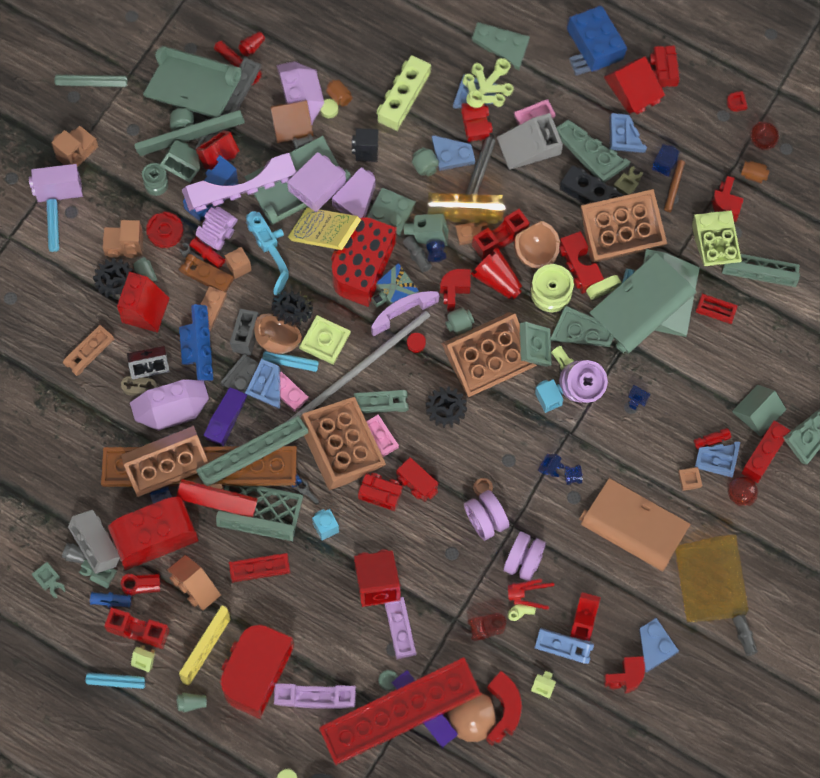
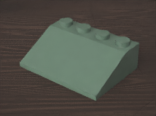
[643,249,700,337]

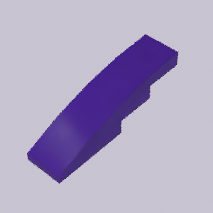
[391,670,458,747]

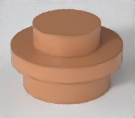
[473,478,493,496]

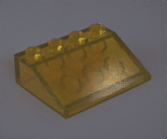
[428,193,504,223]
[675,534,749,623]

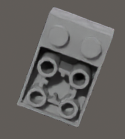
[497,113,563,170]

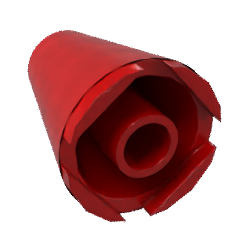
[471,247,522,299]

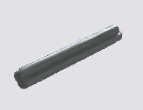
[465,137,495,204]

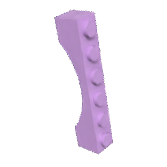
[182,153,296,212]

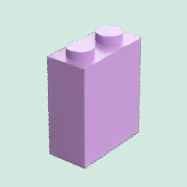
[287,152,346,212]
[29,164,83,202]

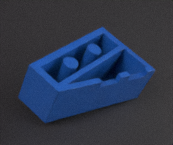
[183,155,238,222]

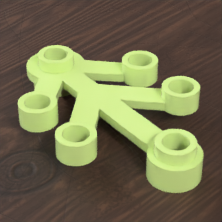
[462,59,514,108]

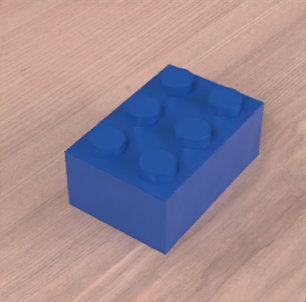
[567,5,627,72]

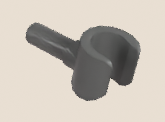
[179,243,204,262]
[297,480,320,505]

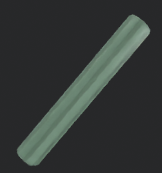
[55,75,127,87]

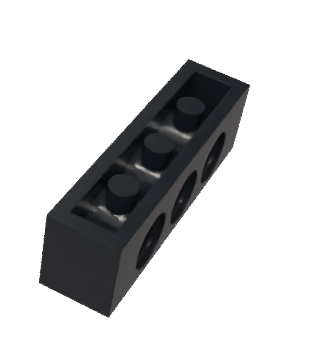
[560,165,626,205]

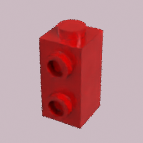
[396,457,438,502]

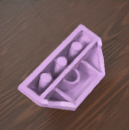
[277,62,324,125]
[130,380,209,431]

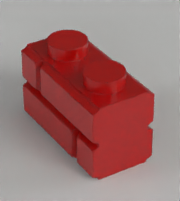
[649,46,680,87]
[358,473,403,512]

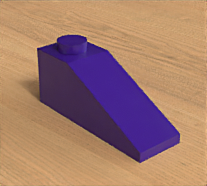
[203,387,248,447]

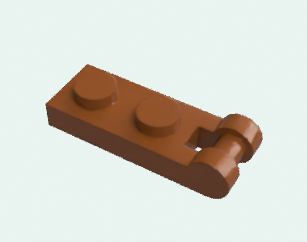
[179,254,234,292]

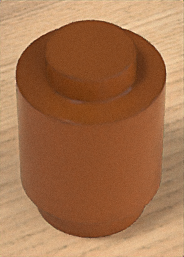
[326,80,353,107]
[741,161,770,183]

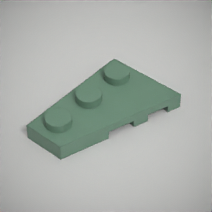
[472,23,530,70]
[551,306,614,347]

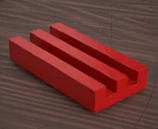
[696,294,738,324]

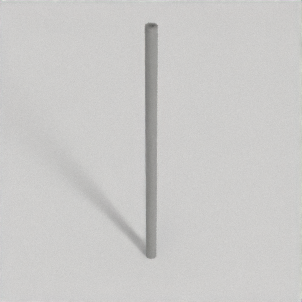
[286,311,430,422]

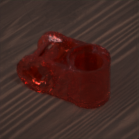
[467,613,506,641]

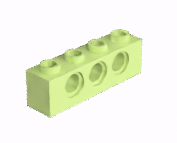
[376,55,431,131]

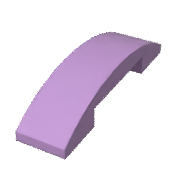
[371,291,439,337]
[274,684,356,708]

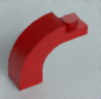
[486,671,522,746]

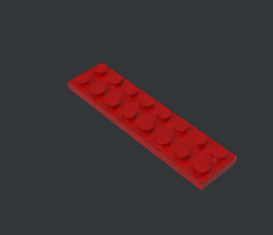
[319,657,482,765]

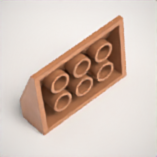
[581,189,667,264]
[442,312,537,397]
[301,397,386,490]

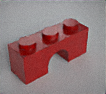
[472,209,530,260]
[559,231,604,294]
[741,421,791,483]
[104,607,170,649]

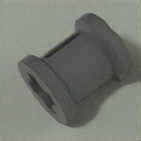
[293,134,313,150]

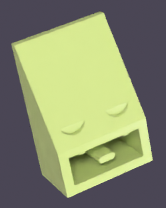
[692,210,742,266]

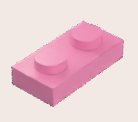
[514,99,555,125]
[280,372,308,412]
[366,415,399,457]

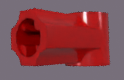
[121,574,160,596]

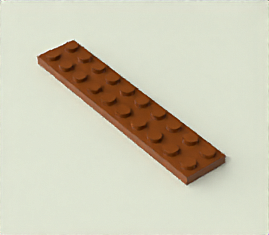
[101,446,297,487]

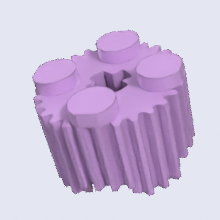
[195,207,237,250]

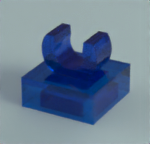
[628,385,651,410]
[538,454,564,477]

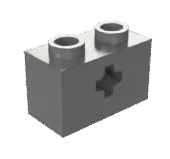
[230,309,259,355]

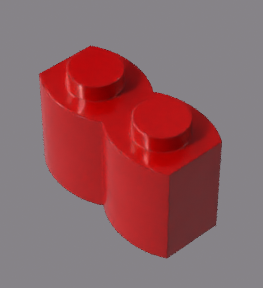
[461,103,493,142]
[196,130,240,170]

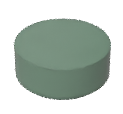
[379,670,398,691]

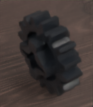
[93,258,134,299]
[271,290,313,326]
[426,386,467,428]

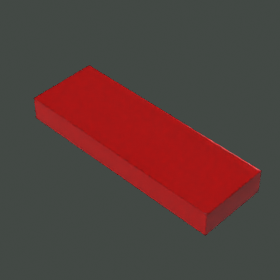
[229,553,290,583]

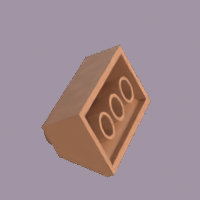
[121,426,209,497]

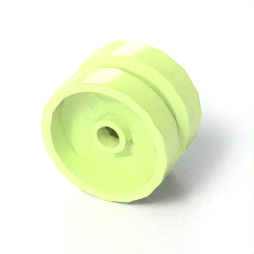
[531,264,574,313]

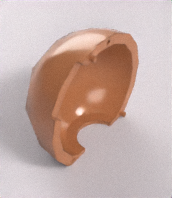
[514,221,560,269]
[254,314,302,355]
[447,692,496,742]

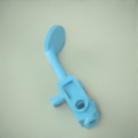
[246,211,289,296]

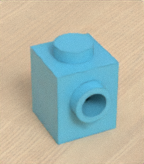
[535,379,563,413]
[312,509,339,540]

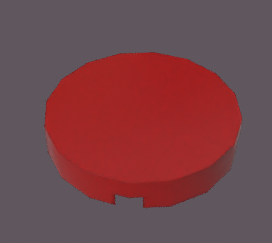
[146,212,184,248]

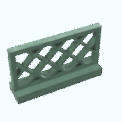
[216,486,303,541]

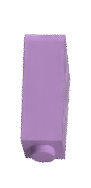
[332,167,375,218]

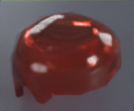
[750,122,779,150]
[728,477,759,506]

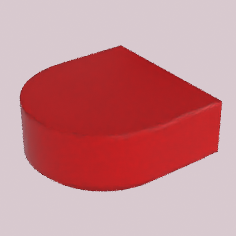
[726,91,747,112]

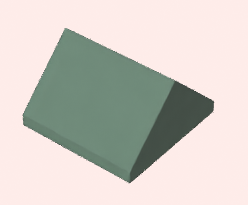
[732,385,786,437]

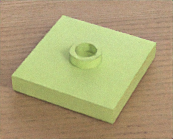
[299,315,351,365]

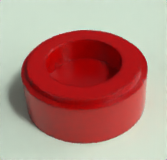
[407,333,426,353]

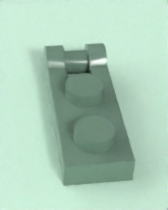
[354,390,409,413]

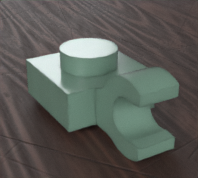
[79,560,117,588]

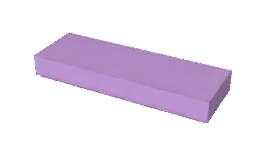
[385,597,416,659]

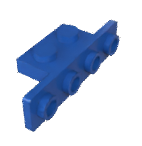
[179,304,213,381]

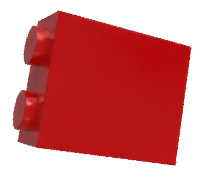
[604,56,665,115]
[117,272,170,333]
[354,550,401,607]

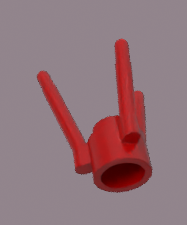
[508,579,555,610]

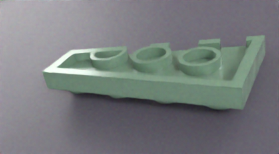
[556,120,630,183]

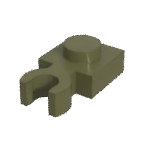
[613,166,643,195]

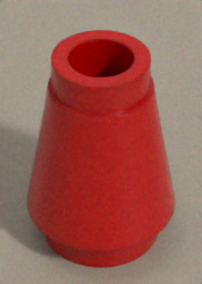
[238,32,265,57]

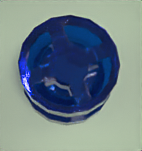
[426,241,447,262]
[564,465,582,485]

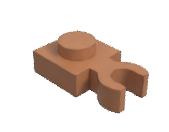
[455,222,488,245]

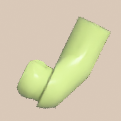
[508,604,536,621]

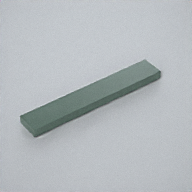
[134,110,245,156]
[196,415,308,486]

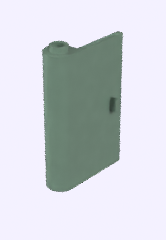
[143,46,241,118]
[245,136,351,225]
[590,253,696,354]

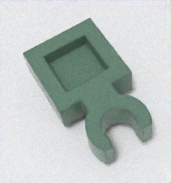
[32,562,66,599]

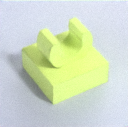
[131,646,155,672]
[531,671,556,698]

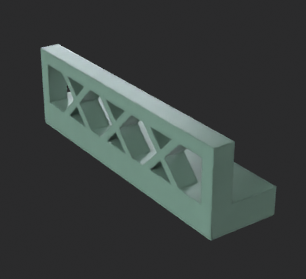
[722,254,800,287]

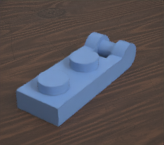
[535,628,594,664]

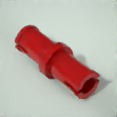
[189,237,226,269]

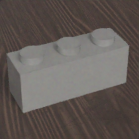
[68,510,120,574]

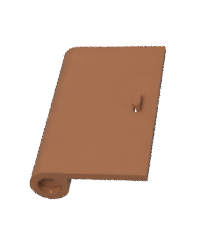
[579,478,691,572]

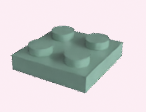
[367,188,416,235]
[520,322,552,367]

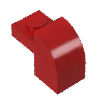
[712,176,744,222]
[440,269,470,311]
[570,592,601,642]
[604,656,645,693]

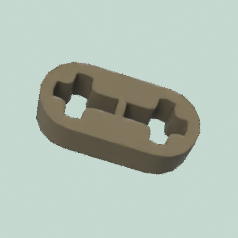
[121,376,157,397]

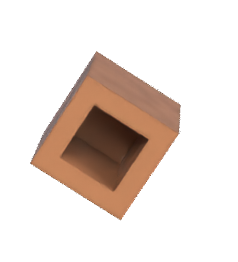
[225,247,251,279]

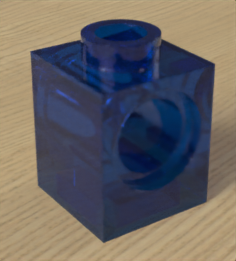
[652,144,680,177]

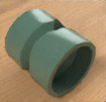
[142,163,168,196]

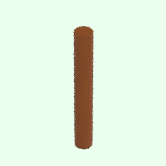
[664,160,685,212]

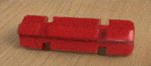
[694,428,731,450]

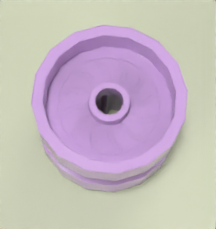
[559,360,608,403]
[464,490,509,541]
[504,532,546,581]

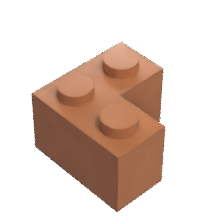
[52,126,98,167]
[103,220,143,258]
[168,555,221,610]

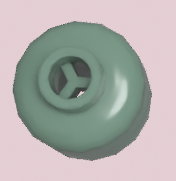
[170,108,194,131]
[412,148,439,176]
[445,308,475,335]

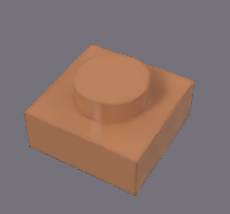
[678,467,702,491]

